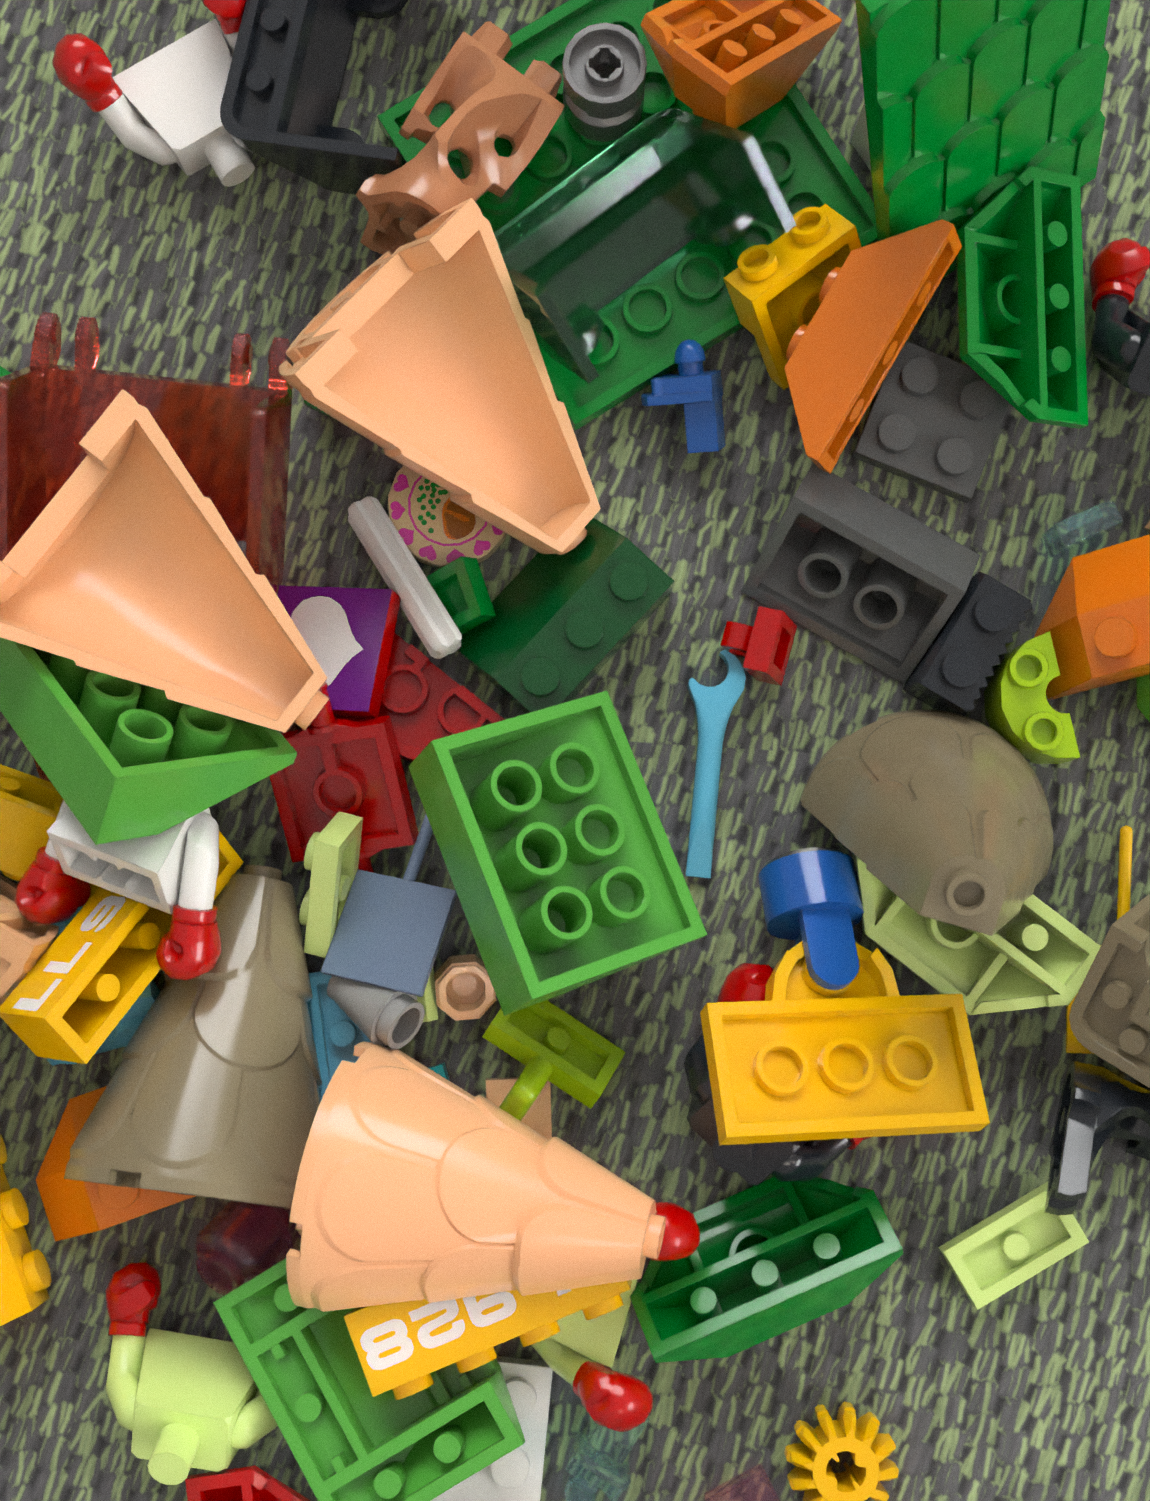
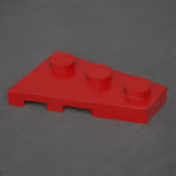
[334,633,505,763]

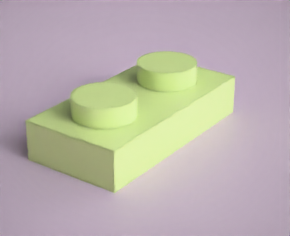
[299,811,363,958]
[938,1181,1089,1310]

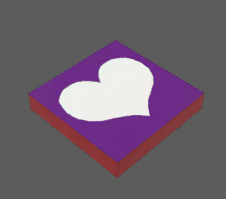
[277,585,401,718]

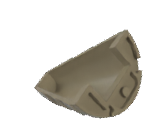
[800,709,1053,936]
[64,865,322,1210]

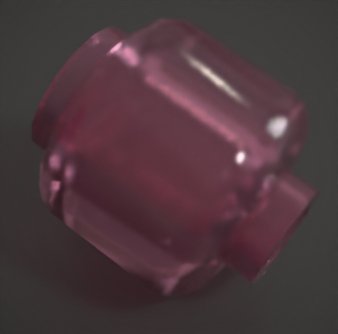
[195,1201,294,1296]

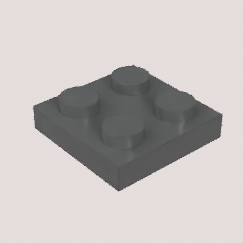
[852,341,1010,503]

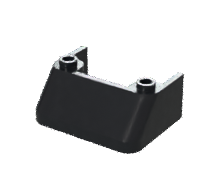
[220,0,408,195]

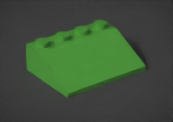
[0,637,297,845]
[408,691,707,1016]

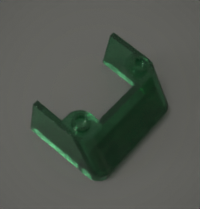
[494,108,797,383]

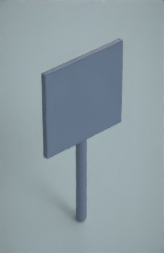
[320,814,457,997]

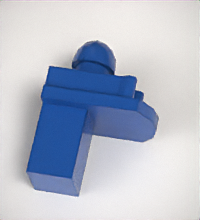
[641,339,726,453]

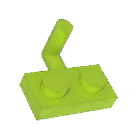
[482,1000,626,1121]

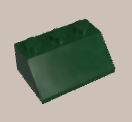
[457,518,674,714]

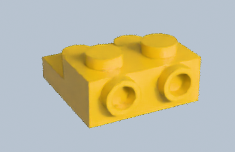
[723,204,862,390]

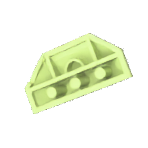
[856,856,1101,1015]

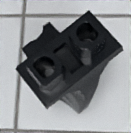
[1045,1061,1150,1215]

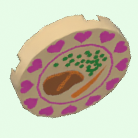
[388,465,507,568]

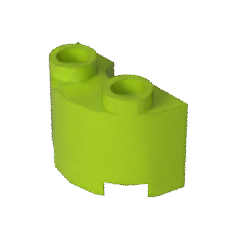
[984,631,1080,764]

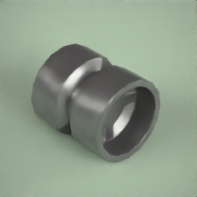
[562,22,647,142]

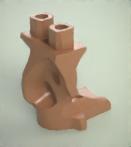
[356,21,565,255]

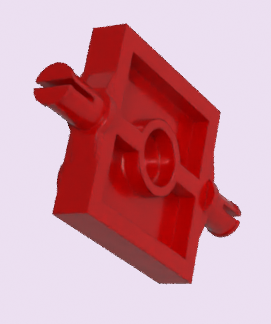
[269,682,419,873]

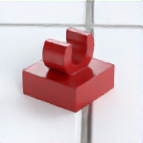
[720,606,797,686]

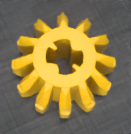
[784,1401,899,1501]

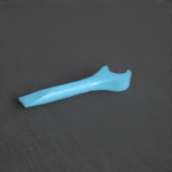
[685,650,746,879]

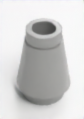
[327,976,425,1049]

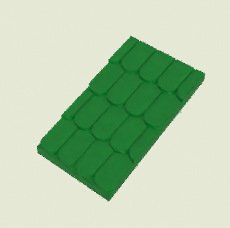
[850,0,1111,278]

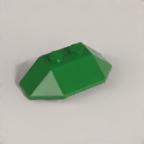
[957,166,1088,429]
[630,1177,904,1363]

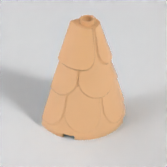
[278,198,601,555]
[0,389,330,733]
[286,1041,666,1312]

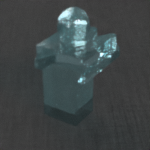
[564,1415,650,1501]

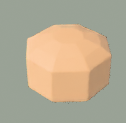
[434,954,496,1021]

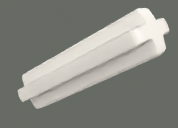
[348,496,462,659]

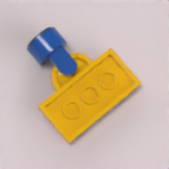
[700,847,990,1145]

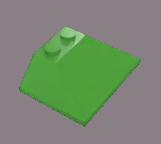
[213,1258,525,1501]

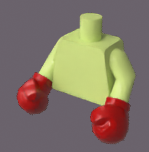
[532,1202,700,1432]
[105,1262,278,1485]

